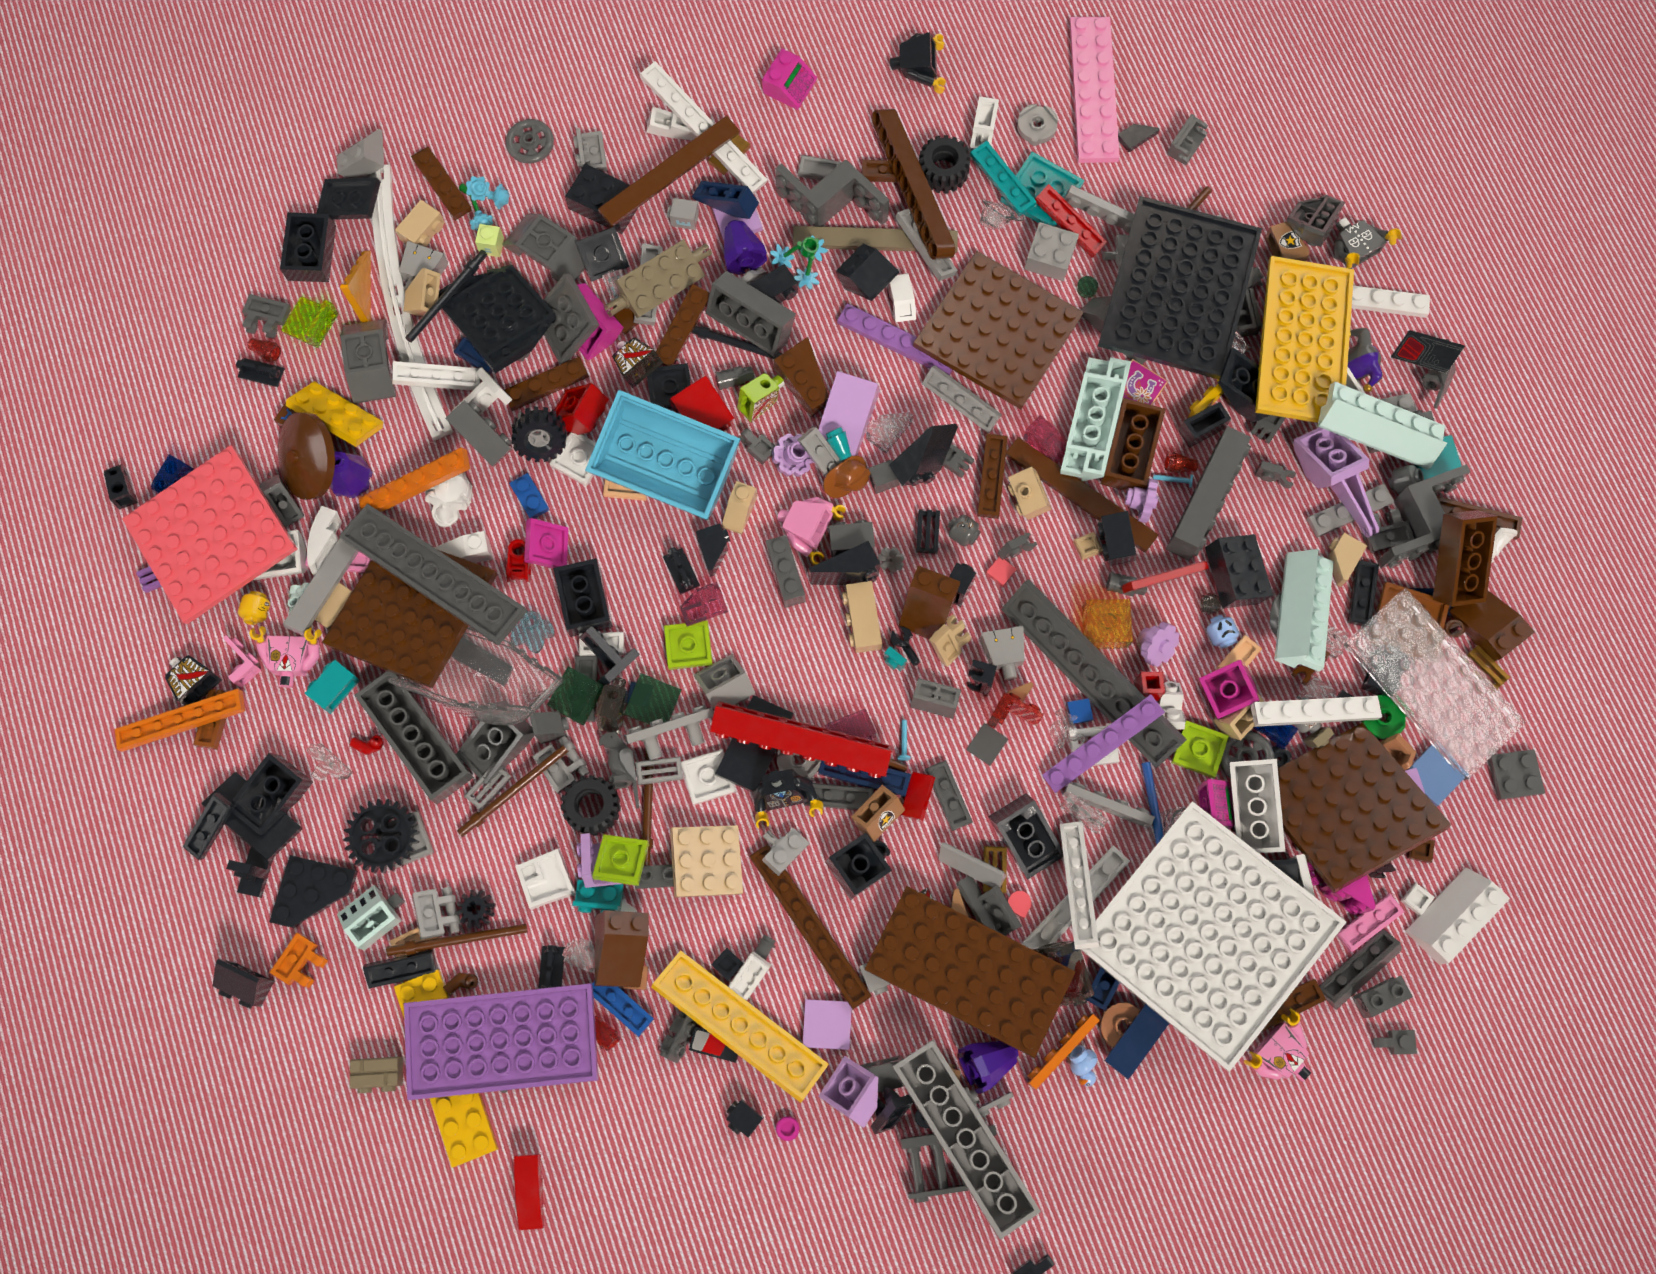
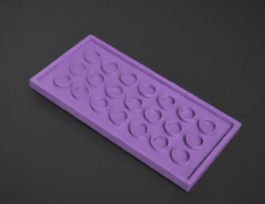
[404,983,599,1100]

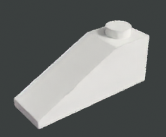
[434,531,493,563]

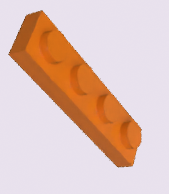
[1027,1014,1100,1090]

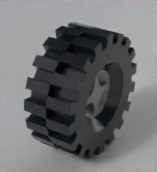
[511,406,566,462]

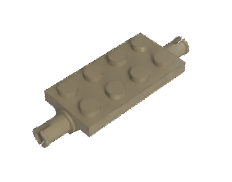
[604,239,712,318]

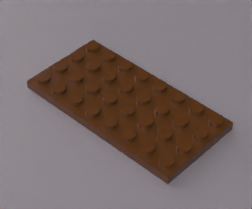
[864,886,1076,1059]

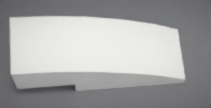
[969,96,999,160]
[646,107,713,140]
[307,506,342,576]

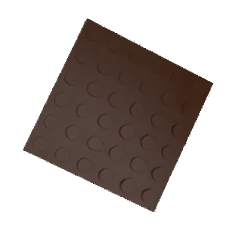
[913,251,1083,410]
[322,550,498,688]
[1278,723,1451,893]

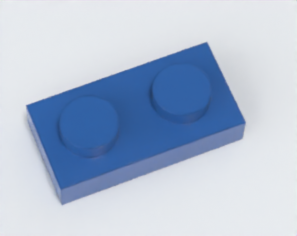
[509,473,550,519]

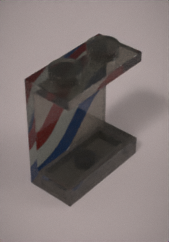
[1033,940,1094,1006]

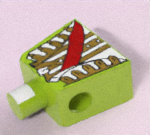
[737,373,785,422]

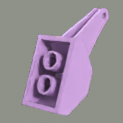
[1294,427,1379,537]

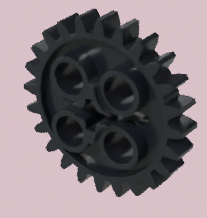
[343,799,420,874]

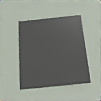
[966,723,1008,766]

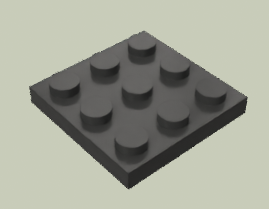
[543,274,599,364]

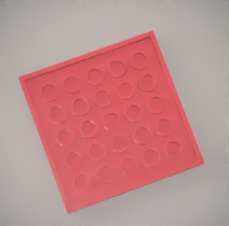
[122,445,298,624]

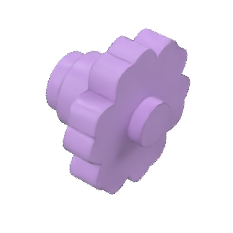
[772,434,813,477]
[1124,478,1158,523]
[1138,622,1179,667]

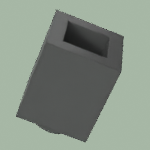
[868,459,900,494]

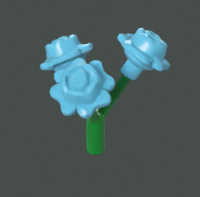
[459,176,510,231]

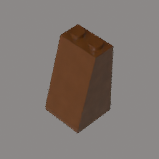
[898,566,960,639]

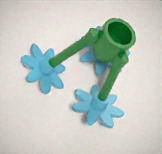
[770,236,828,290]

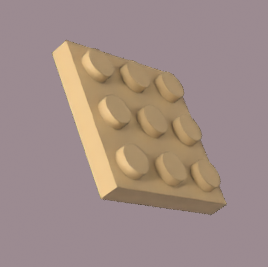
[670,825,743,898]

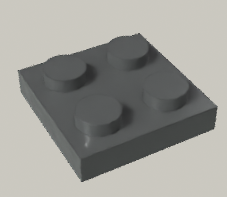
[1487,749,1545,801]

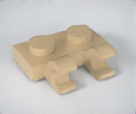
[929,615,971,667]

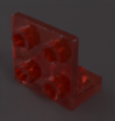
[987,692,1044,729]

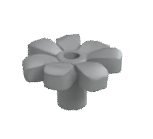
[878,547,904,572]

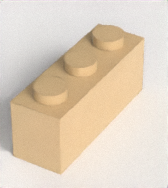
[842,581,882,653]

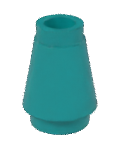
[826,427,852,461]

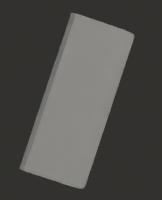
[939,842,1006,888]

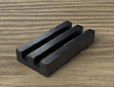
[916,509,940,554]

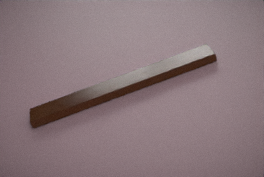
[598,115,740,227]
[1006,437,1159,553]
[749,844,872,1010]

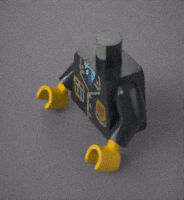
[890,32,946,94]
[753,769,823,828]

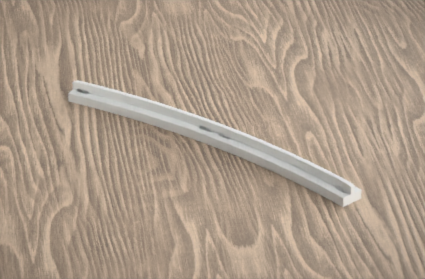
[370,164,453,441]

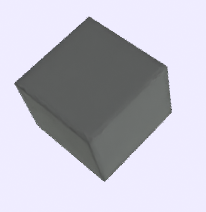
[387,893,405,909]

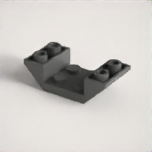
[502,214,585,281]
[340,319,396,404]

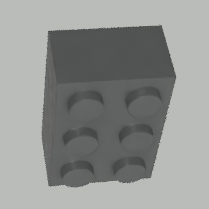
[445,400,513,466]

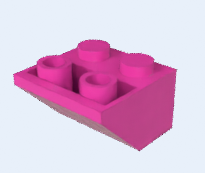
[1319,875,1376,915]

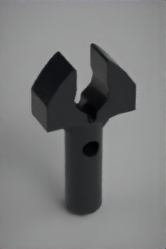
[890,626,920,666]

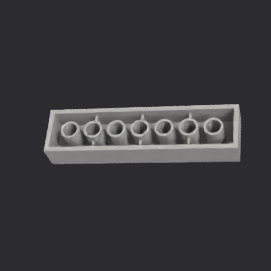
[892,1040,1041,1240]

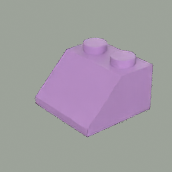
[818,1056,878,1128]

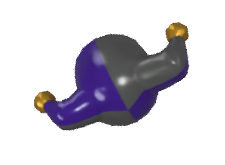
[1347,328,1383,392]

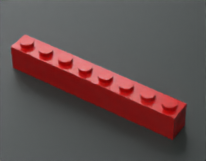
[710,701,893,778]

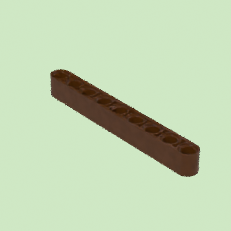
[872,109,956,260]

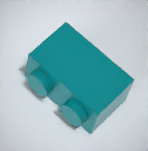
[304,659,360,714]

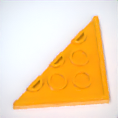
[340,251,371,323]

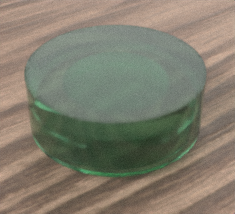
[1077,276,1098,298]

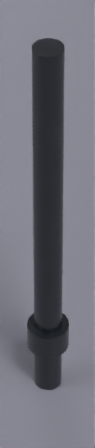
[405,250,487,343]
[692,325,783,359]

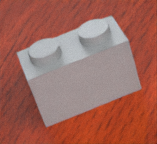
[336,129,384,178]
[694,654,755,710]

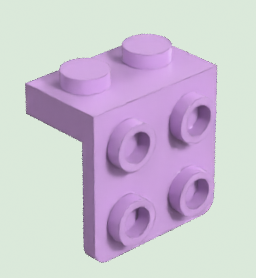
[577,833,622,888]

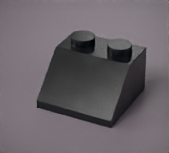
[835,244,899,301]
[825,833,892,900]
[212,959,275,1009]

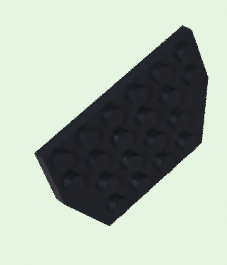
[438,265,556,374]

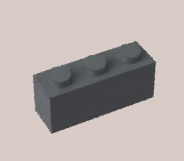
[766,535,806,608]

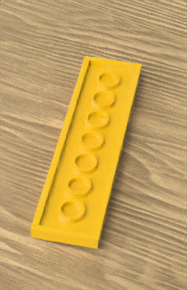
[651,950,829,1103]
[394,969,499,1168]

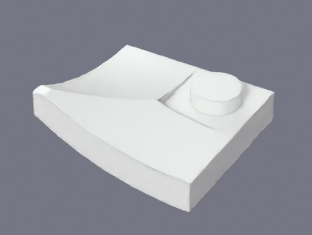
[515,849,576,910]

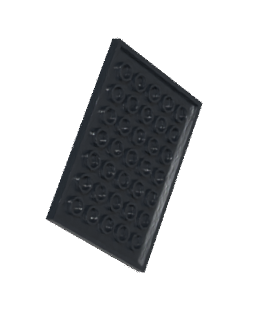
[1098,196,1262,380]

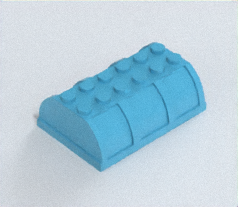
[585,390,741,520]

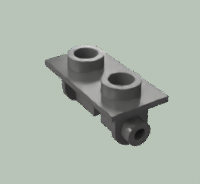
[635,864,674,889]
[659,1011,697,1064]

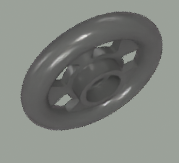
[506,119,554,164]
[1220,731,1274,779]

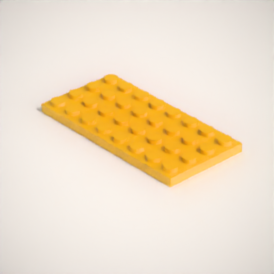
[1255,256,1354,423]

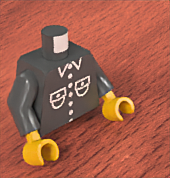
[1334,218,1402,269]

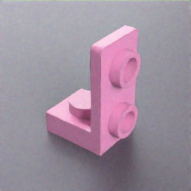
[223,635,261,688]

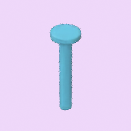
[1153,474,1193,488]
[897,720,911,761]

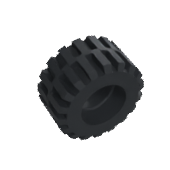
[919,135,971,194]
[561,775,621,836]

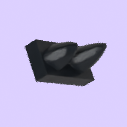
[870,1087,914,1134]

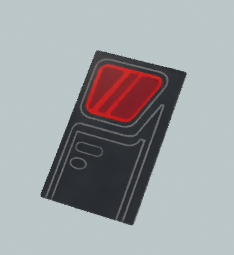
[1391,330,1465,373]

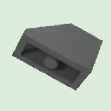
[259,474,304,527]
[529,711,570,744]

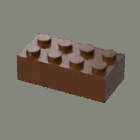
[1100,398,1166,491]
[1433,510,1498,607]

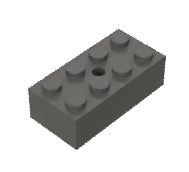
[705,271,796,356]

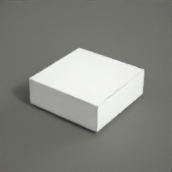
[1401,883,1435,916]

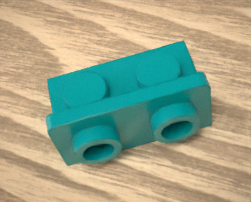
[572,879,624,913]

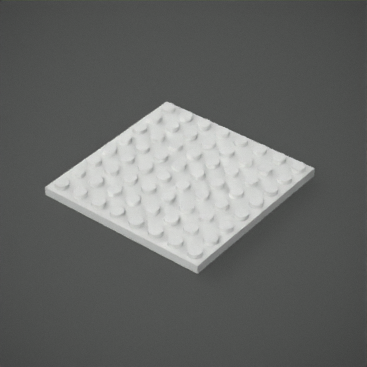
[1081,801,1346,1072]

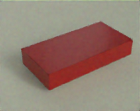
[901,772,935,821]

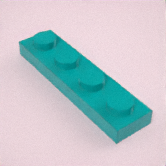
[970,141,1036,217]

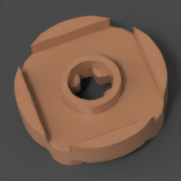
[1100,1003,1140,1047]

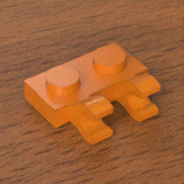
[269,933,329,988]

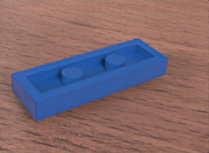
[592,982,654,1037]

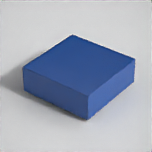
[1066,698,1094,725]

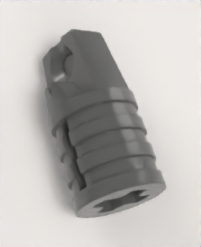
[715,366,755,390]
[1106,572,1147,597]

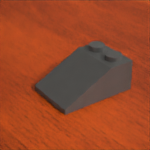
[456,702,534,784]

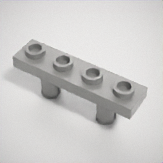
[624,705,714,760]

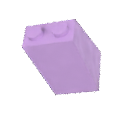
[818,371,881,460]

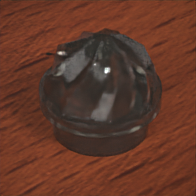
[1200,593,1221,615]

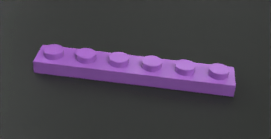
[837,303,953,376]
[1042,694,1165,793]

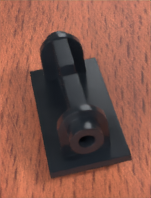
[236,358,285,387]
[663,547,700,595]
[538,945,565,989]

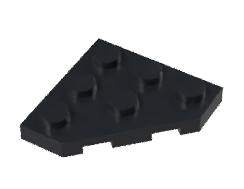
[269,855,358,928]

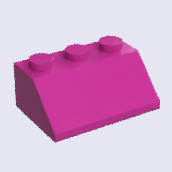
[577,283,624,360]

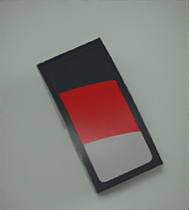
[689,1027,739,1063]

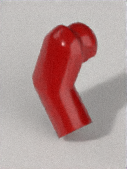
[349,735,384,755]

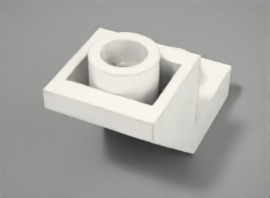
[888,273,916,322]
[1158,681,1185,729]

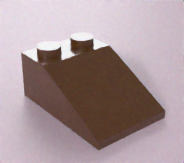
[1449,591,1535,661]
[594,910,649,988]

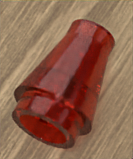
[247,338,281,362]
[1164,452,1198,473]
[595,1016,620,1051]

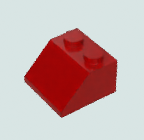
[554,383,609,435]

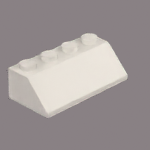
[1230,759,1285,853]
[1405,867,1510,965]

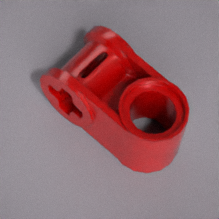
[506,539,531,582]

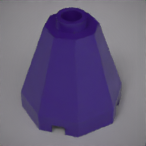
[724,220,767,275]
[330,451,373,499]
[958,1041,1019,1094]

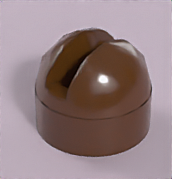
[1445,620,1465,638]

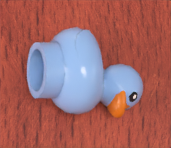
[1068,1045,1098,1086]

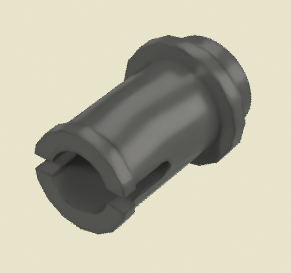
[755,935,776,960]

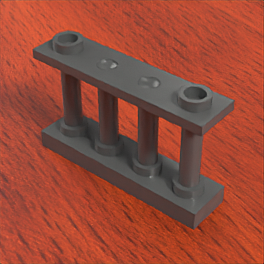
[900,1125,997,1203]

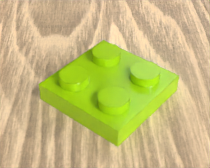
[664,621,713,670]
[1171,720,1229,779]
[592,834,649,886]

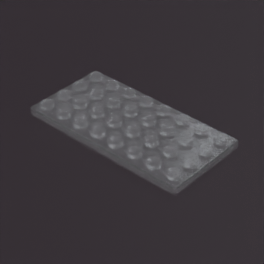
[1343,588,1526,780]

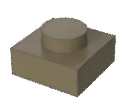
[1303,727,1334,748]

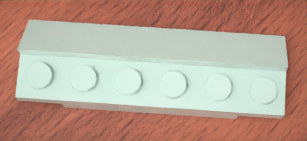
[1060,357,1131,481]
[1318,382,1447,470]
[1274,549,1334,672]

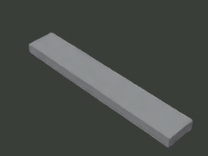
[283,520,359,636]

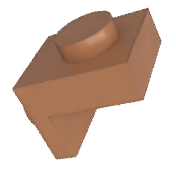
[1381,733,1417,771]

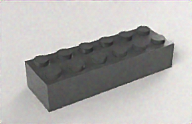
[1166,426,1251,561]
[354,671,474,805]

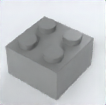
[1024,222,1079,282]

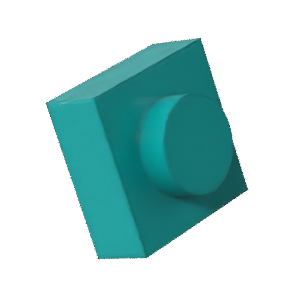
[884,646,907,672]

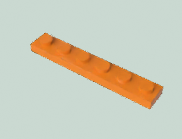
[359,447,470,512]
[114,688,245,752]

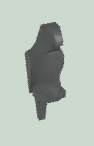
[1421,339,1456,409]
[599,731,639,809]

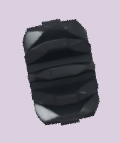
[456,890,496,929]

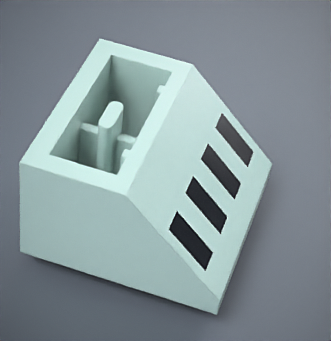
[337,885,402,950]

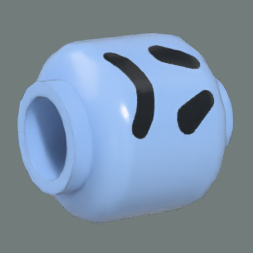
[1206,614,1239,649]

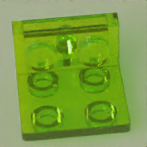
[281,296,339,348]

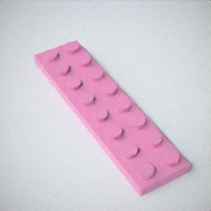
[1069,17,1120,163]

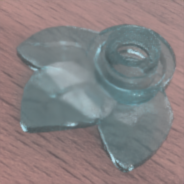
[511,611,554,654]

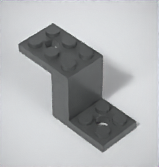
[775,159,890,227]
[1377,464,1471,569]

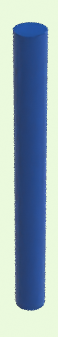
[1141,762,1164,845]

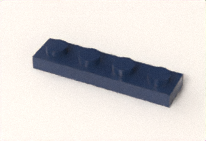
[818,761,911,797]

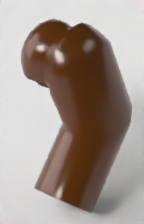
[443,973,478,996]

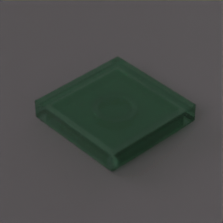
[547,666,605,726]
[623,673,682,725]

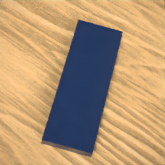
[1104,1004,1169,1080]

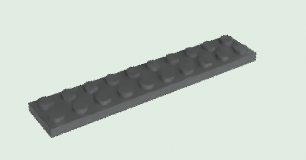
[339,504,527,646]
[1001,579,1187,768]

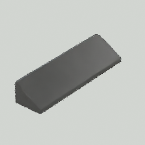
[1319,929,1402,1010]

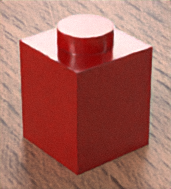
[1134,672,1165,701]

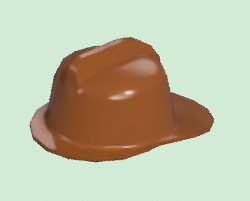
[823,455,870,498]

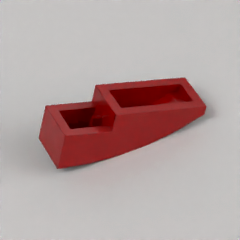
[514,1154,544,1230]

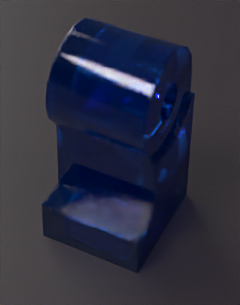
[151,454,194,494]
[1253,725,1298,749]

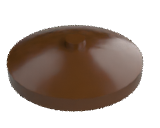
[278,412,335,500]

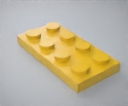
[286,381,384,447]

